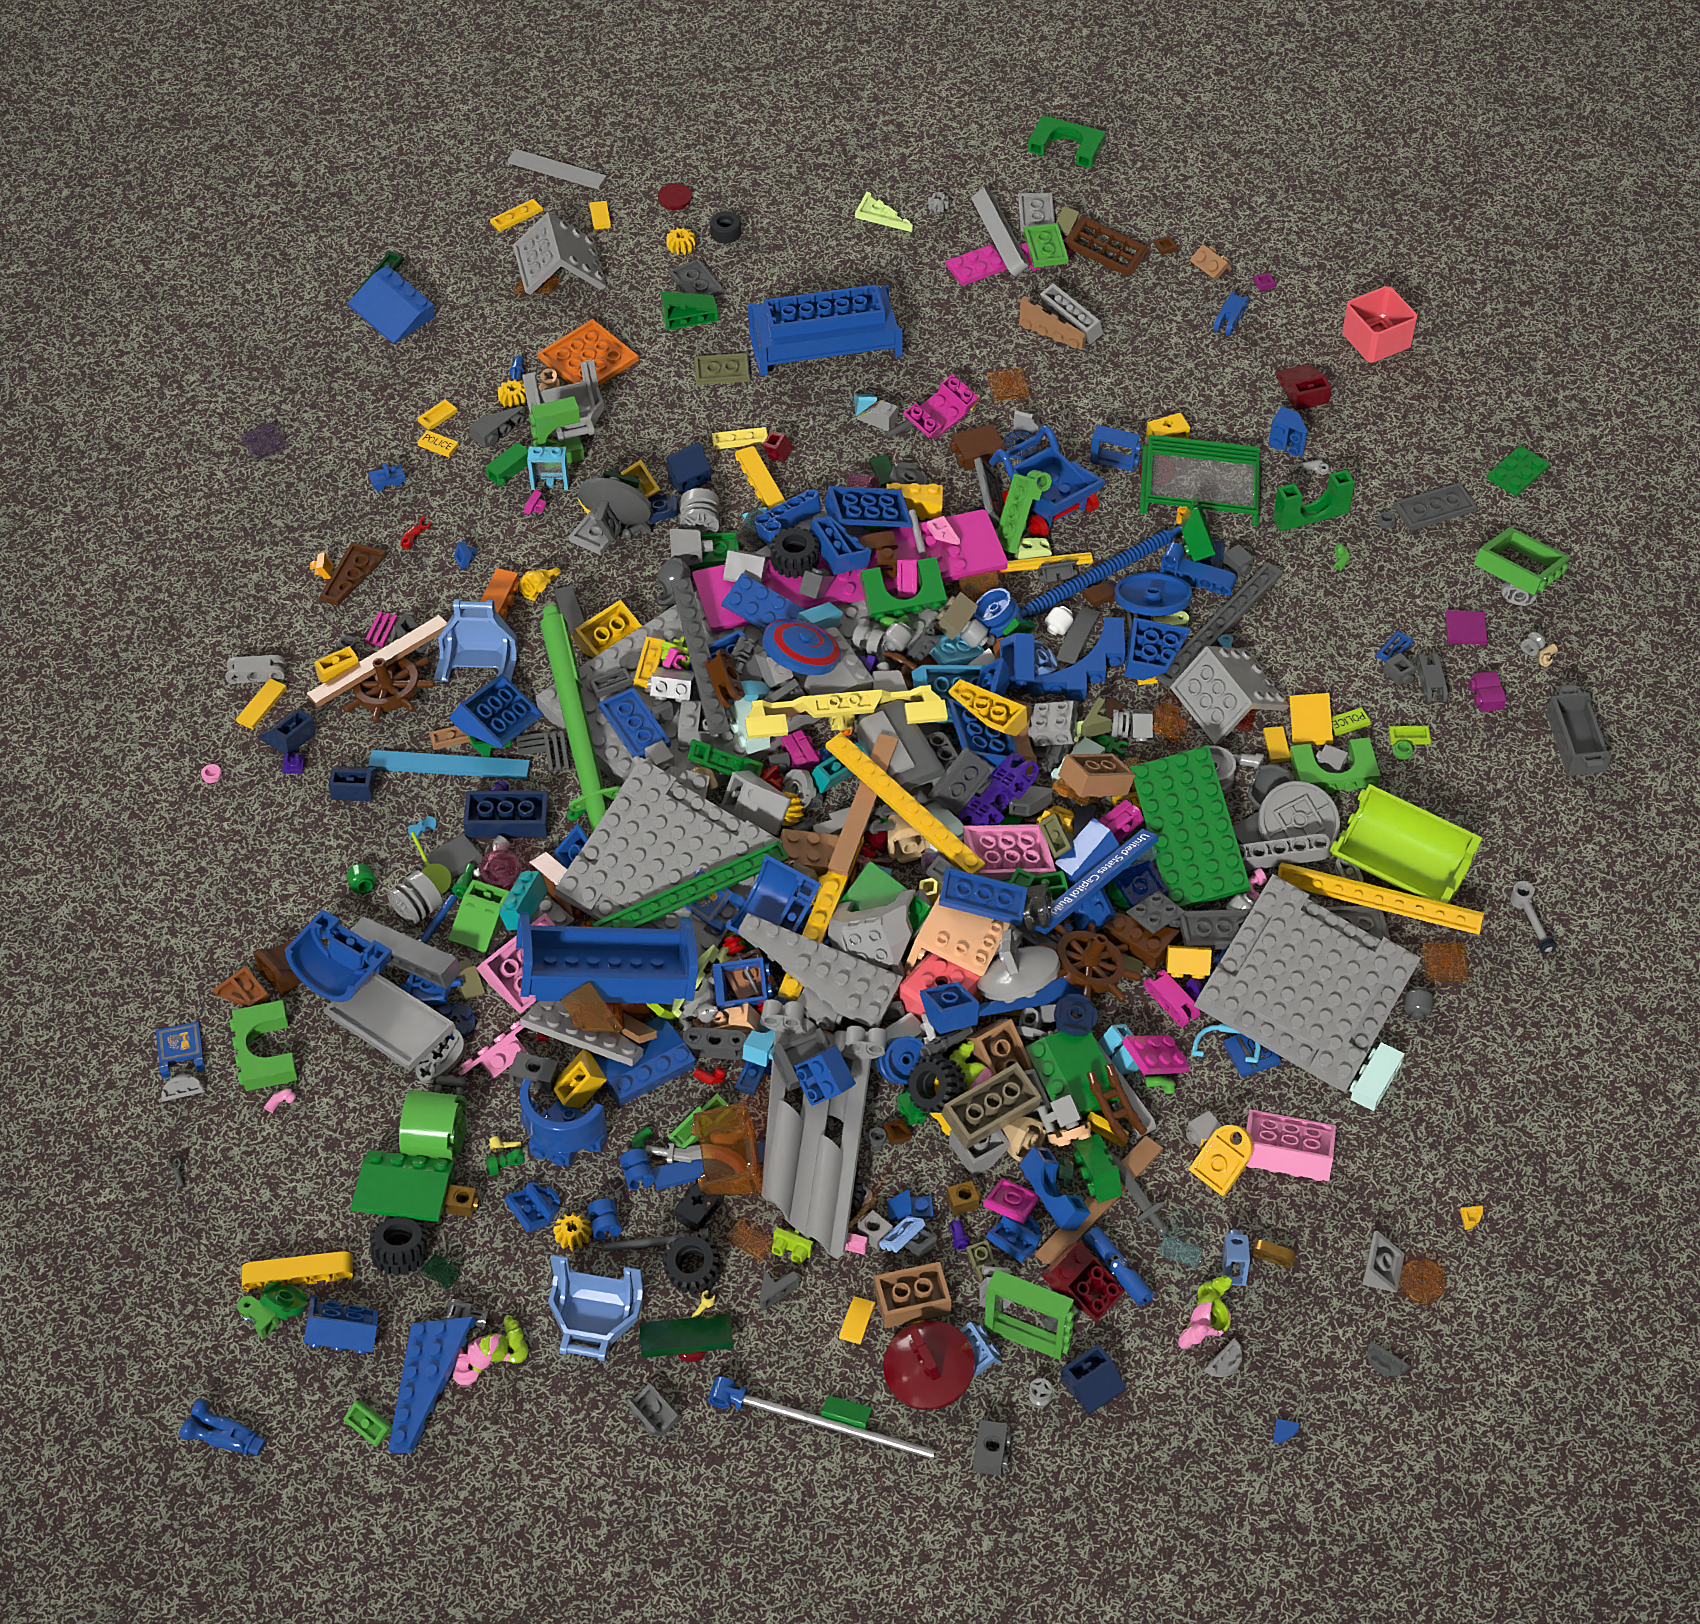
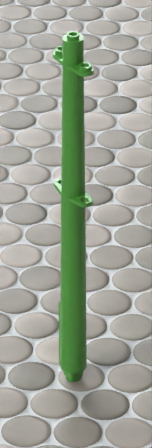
[540,604,621,833]

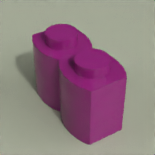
[1469,671,1506,712]

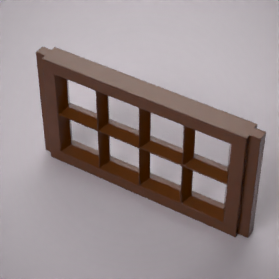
[1064,216,1149,276]

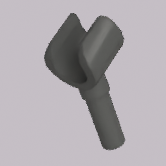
[167,1157,184,1187]

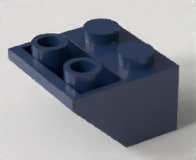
[666,442,712,495]
[258,709,316,755]
[328,765,378,801]
[1060,1344,1126,1415]

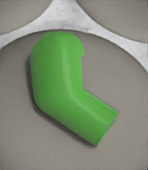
[1334,544,1350,571]
[879,615,910,629]
[1145,1075,1176,1094]

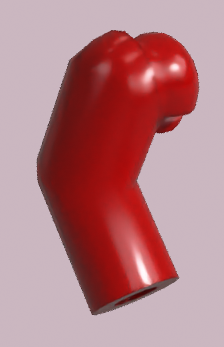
[693,1067,726,1085]

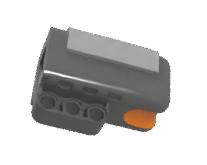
[857,700,958,807]

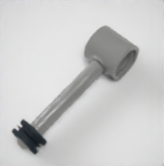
[1510,881,1557,954]

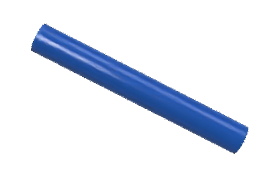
[419,894,457,944]

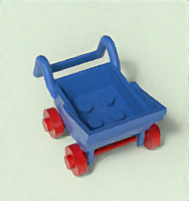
[989,425,1105,538]

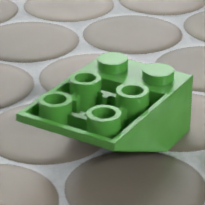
[448,880,510,954]

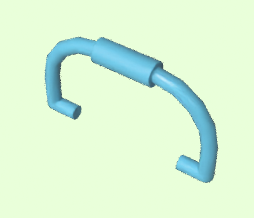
[1191,1023,1261,1063]

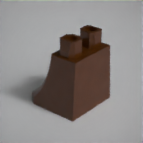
[253,939,302,997]

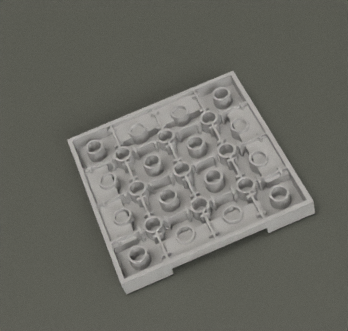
[554,758,783,969]
[1194,874,1421,1092]

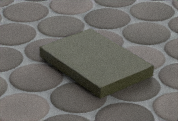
[694,353,750,385]

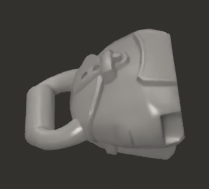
[1501,581,1537,606]

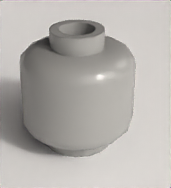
[960,619,989,648]
[883,622,912,652]
[1226,893,1256,910]

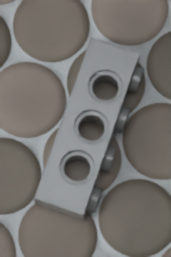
[1040,283,1103,344]

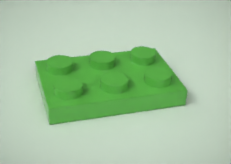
[1023,223,1068,268]

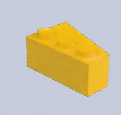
[886,483,943,521]

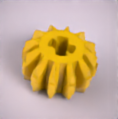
[666,227,696,255]
[498,379,527,409]
[782,792,804,826]
[553,1212,592,1251]

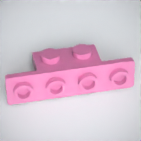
[458,1020,527,1078]

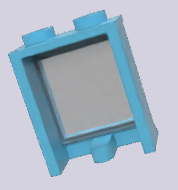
[527,447,569,490]

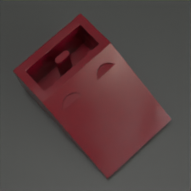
[1275,364,1332,411]
[1041,1241,1125,1322]

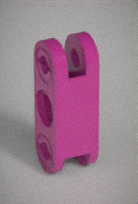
[1144,970,1200,1027]

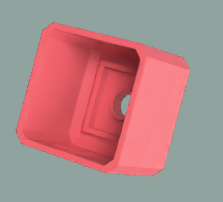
[1342,286,1417,363]
[899,952,982,1037]

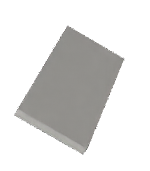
[323,972,456,1071]

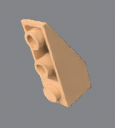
[692,1003,761,1036]

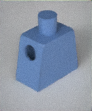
[1223,1229,1250,1286]

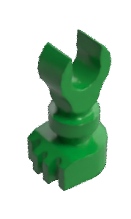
[485,1149,525,1176]

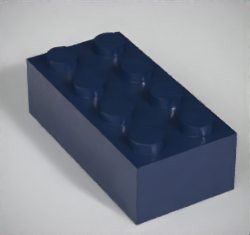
[463,791,550,838]

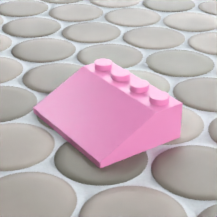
[963,824,1056,881]
[476,913,555,1014]
[1246,1109,1336,1181]

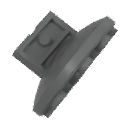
[578,476,652,541]

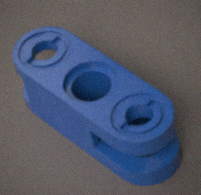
[1213,291,1249,336]

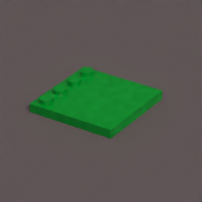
[838,861,932,971]

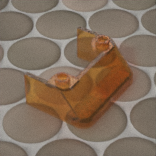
[560,981,625,1033]

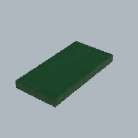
[639,1314,734,1358]

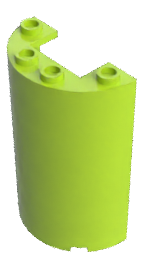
[1330,784,1482,904]

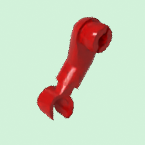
[400,516,431,549]

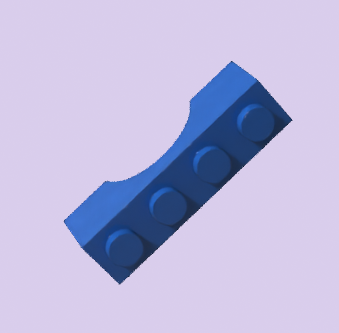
[1019,1146,1091,1231]

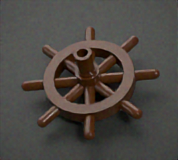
[343,656,436,722]
[1037,923,1141,1002]

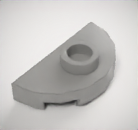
[162,1074,205,1102]
[1204,1338,1242,1377]

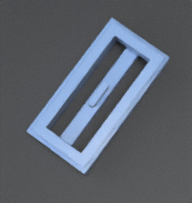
[879,1216,925,1253]

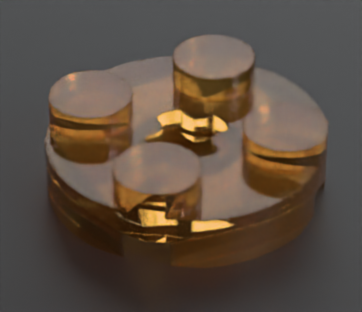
[1152,702,1187,742]
[1399,1259,1446,1305]

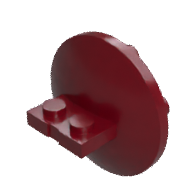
[883,1320,975,1410]

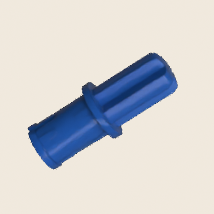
[509,356,524,382]

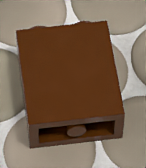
[949,423,1006,471]

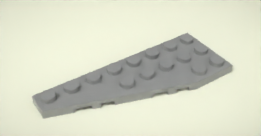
[738,913,903,1028]

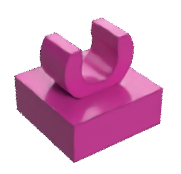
[523,489,547,515]
[662,647,688,670]

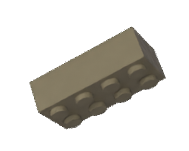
[941,1062,1042,1150]

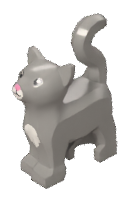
[678,973,718,1039]

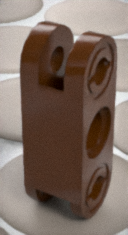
[705,649,745,708]

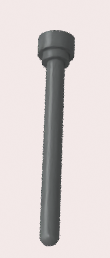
[602,1227,709,1252]

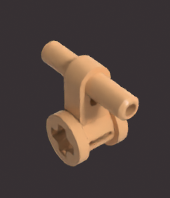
[539,369,560,390]

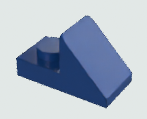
[887,1189,933,1222]

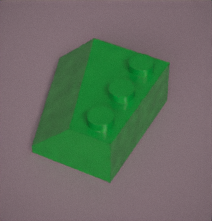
[1180,496,1215,562]

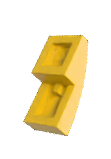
[839,1296,876,1345]

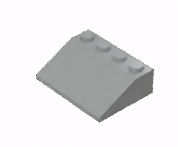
[793,627,874,696]

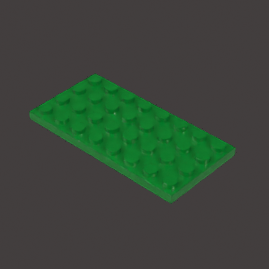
[1130,745,1251,909]

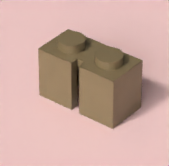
[934,592,979,640]

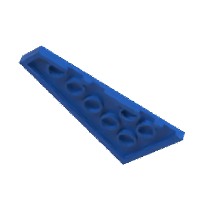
[388,1317,476,1454]

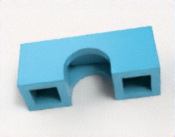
[742,1015,775,1067]

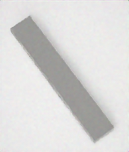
[508,149,607,190]

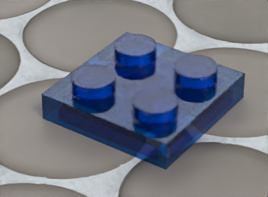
[1112,861,1169,908]

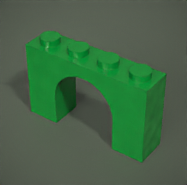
[1028,115,1106,168]
[1273,469,1355,532]
[859,557,947,621]

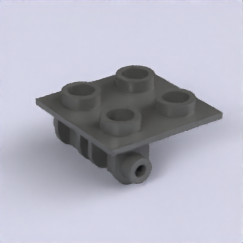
[731,636,765,682]
[1126,891,1185,934]

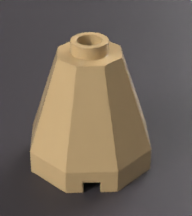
[888,815,930,863]
[1001,1117,1047,1162]

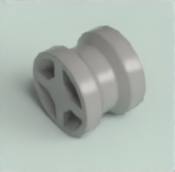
[1520,632,1546,657]
[1029,1378,1053,1406]

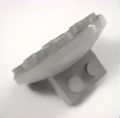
[977,929,1060,1003]

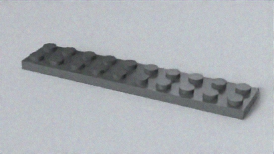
[1179,906,1390,950]

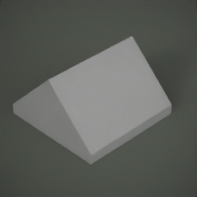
[723,549,771,584]
[1362,1231,1405,1293]

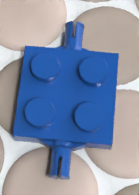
[395,973,464,1006]

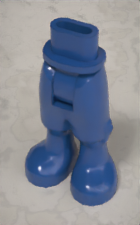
[180,1398,266,1456]

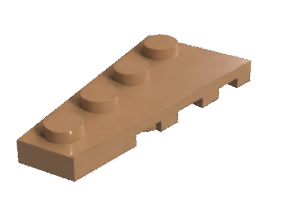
[1019,296,1086,350]

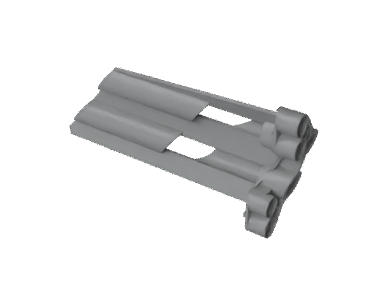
[761,999,888,1259]

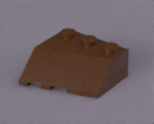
[1103,911,1183,971]

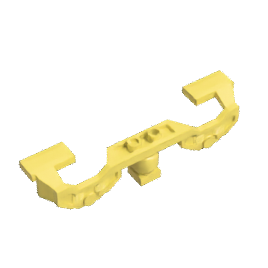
[745,685,948,739]

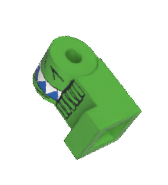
[237,1296,280,1339]

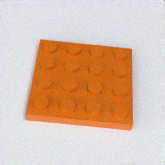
[537,319,639,386]

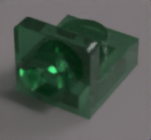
[1054,1156,1073,1186]
[420,1254,461,1291]

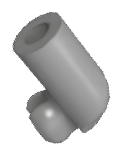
[1301,460,1329,475]

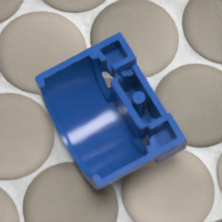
[725,855,822,936]
[285,909,392,1002]
[519,1078,608,1167]

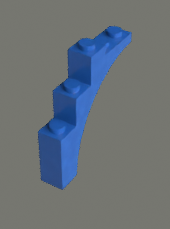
[1027,617,1125,702]

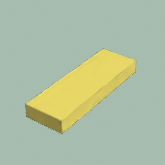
[712,427,768,450]

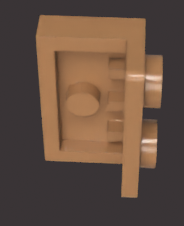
[1189,244,1232,280]

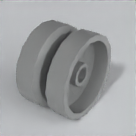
[1209,746,1236,795]

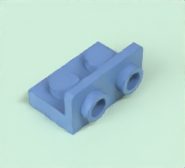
[960,1322,1002,1376]

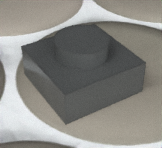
[768,752,790,773]

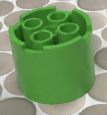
[399,1090,467,1162]

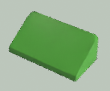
[343,1400,393,1447]

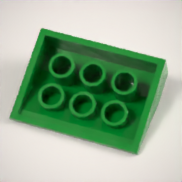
[1025,1031,1119,1122]
[351,1150,455,1222]

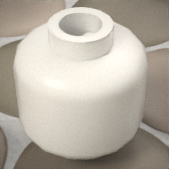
[1045,606,1074,635]

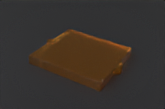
[848,1196,878,1231]

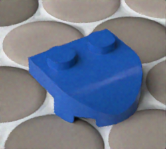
[504,1182,560,1233]
[986,1215,1042,1263]

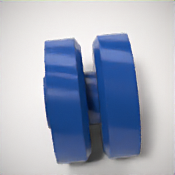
[973,588,1023,638]
[876,1036,925,1085]

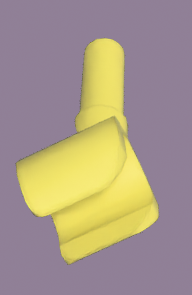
[489,1136,521,1153]
[690,1290,715,1318]

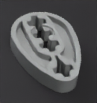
[416,1029,465,1083]

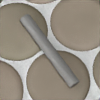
[909,510,927,556]

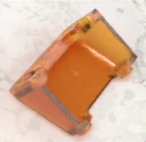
[691,1101,762,1195]

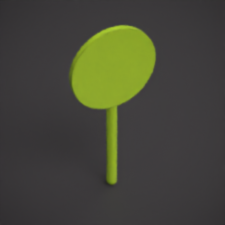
[411,832,452,895]

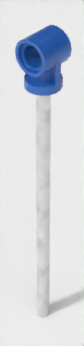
[707,1376,935,1459]

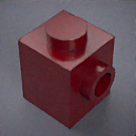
[762,431,794,462]

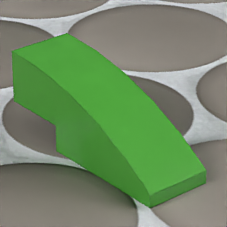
[668,1094,736,1149]

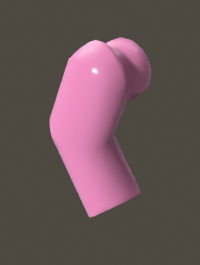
[264,1088,296,1113]

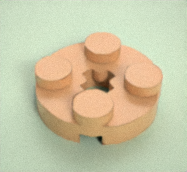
[1047,1122,1092,1147]

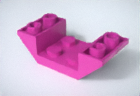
[903,374,979,439]

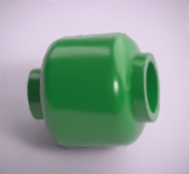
[346,863,376,894]

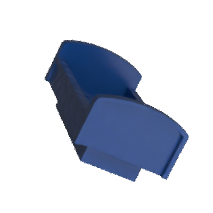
[748,284,903,376]
[516,912,698,1004]

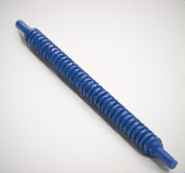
[1022,524,1182,618]

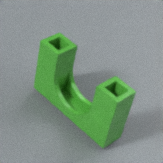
[529,396,585,470]
[1290,738,1381,794]
[229,1000,298,1091]

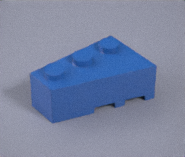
[810,516,872,575]

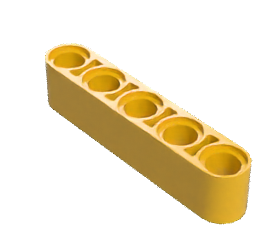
[735,446,785,510]
[242,1251,353,1291]

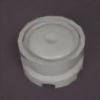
[1111,709,1129,738]

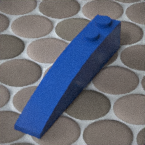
[978,972,1083,1017]

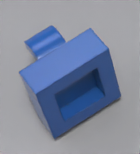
[454,542,478,569]

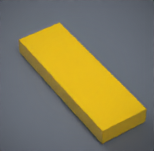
[490,199,543,232]
[633,636,665,688]
[236,678,287,730]

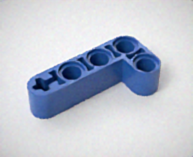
[755,489,822,546]
[1160,542,1237,596]

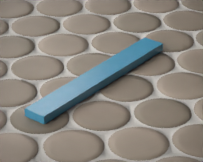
[368,750,530,779]

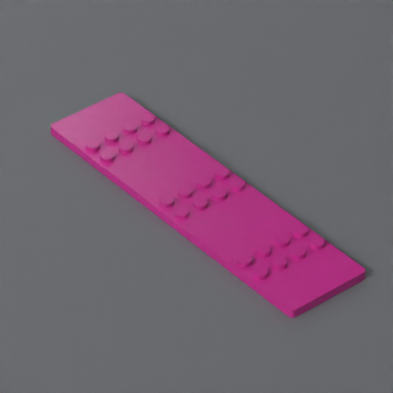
[692,509,1008,633]

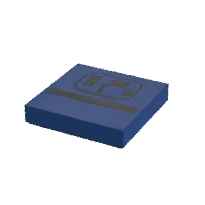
[1223,1034,1281,1078]

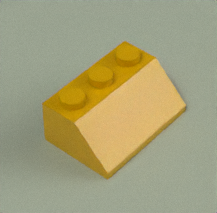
[572,599,642,658]

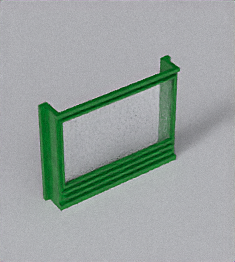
[1139,434,1260,526]

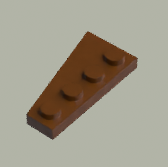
[320,542,387,606]

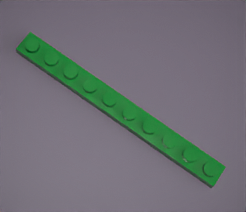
[592,840,789,928]

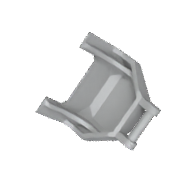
[522,359,605,442]
[828,889,916,980]

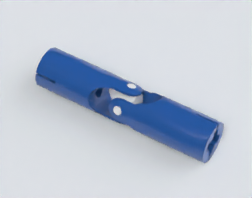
[1084,1226,1154,1307]

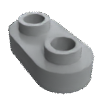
[1335,858,1363,882]

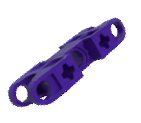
[957,753,1039,826]

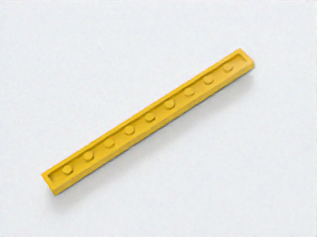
[825,732,986,874]
[778,836,864,1002]
[1278,862,1484,935]

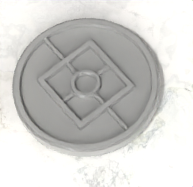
[1258,781,1340,854]

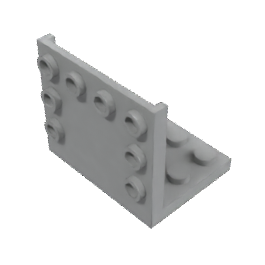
[513,212,606,295]
[1170,646,1290,744]

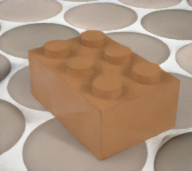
[1058,754,1135,798]
[780,829,840,877]
[966,1019,1034,1076]
[874,1262,951,1328]

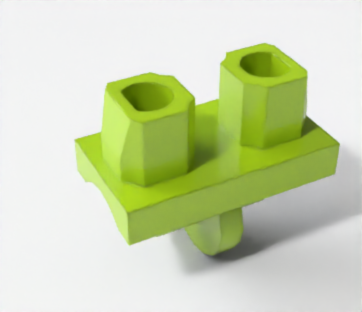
[661,635,690,670]
[772,1227,813,1264]

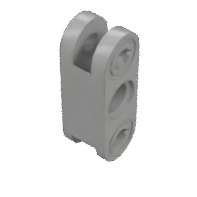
[226,655,285,684]

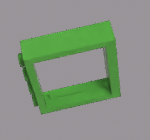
[1473,527,1570,596]
[984,1269,1076,1360]

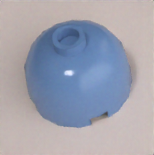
[1034,640,1058,675]

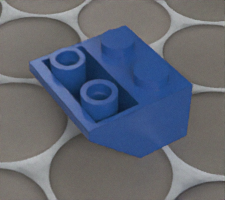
[1269,406,1308,458]
[793,1045,856,1106]

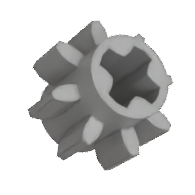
[928,192,949,213]

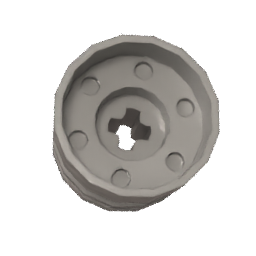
[680,488,720,534]
[387,870,443,926]

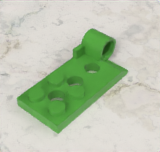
[996,470,1052,554]

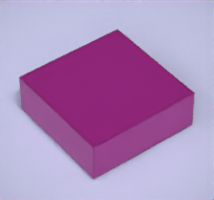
[1253,273,1276,291]

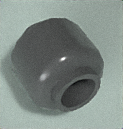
[1404,987,1433,1020]

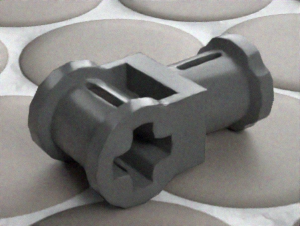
[442,1299,490,1330]

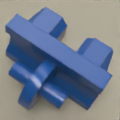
[368,463,406,491]

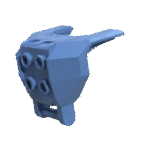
[433,599,518,682]
[548,1255,643,1361]

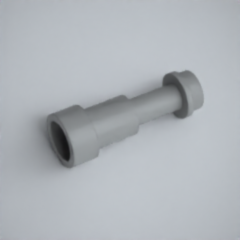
[1233,753,1264,769]

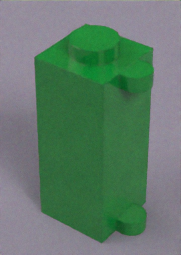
[485,442,528,486]

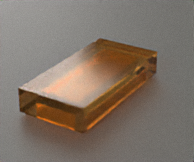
[726,1220,773,1262]

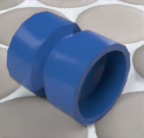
[620,1149,655,1190]
[587,1198,622,1241]

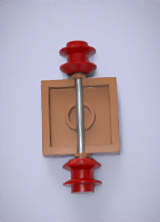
[722,935,777,1015]

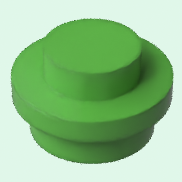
[1392,741,1413,760]

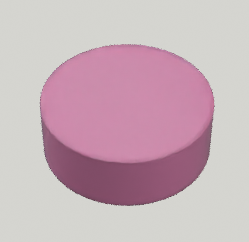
[201,764,222,783]

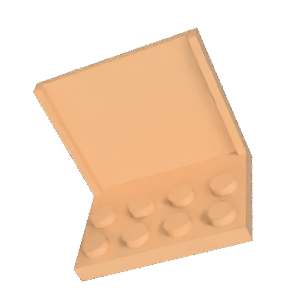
[904,895,1010,976]

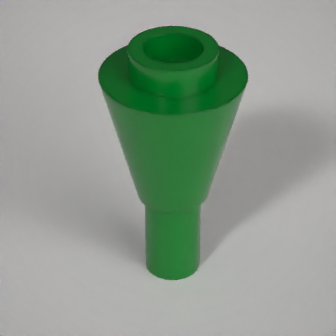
[452,863,475,899]

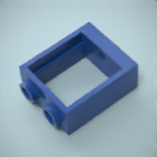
[1090,425,1142,472]
[1000,633,1034,690]
[713,957,773,1010]

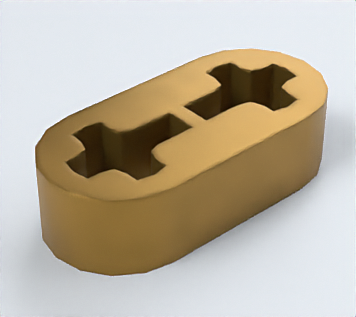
[1252,1240,1296,1268]

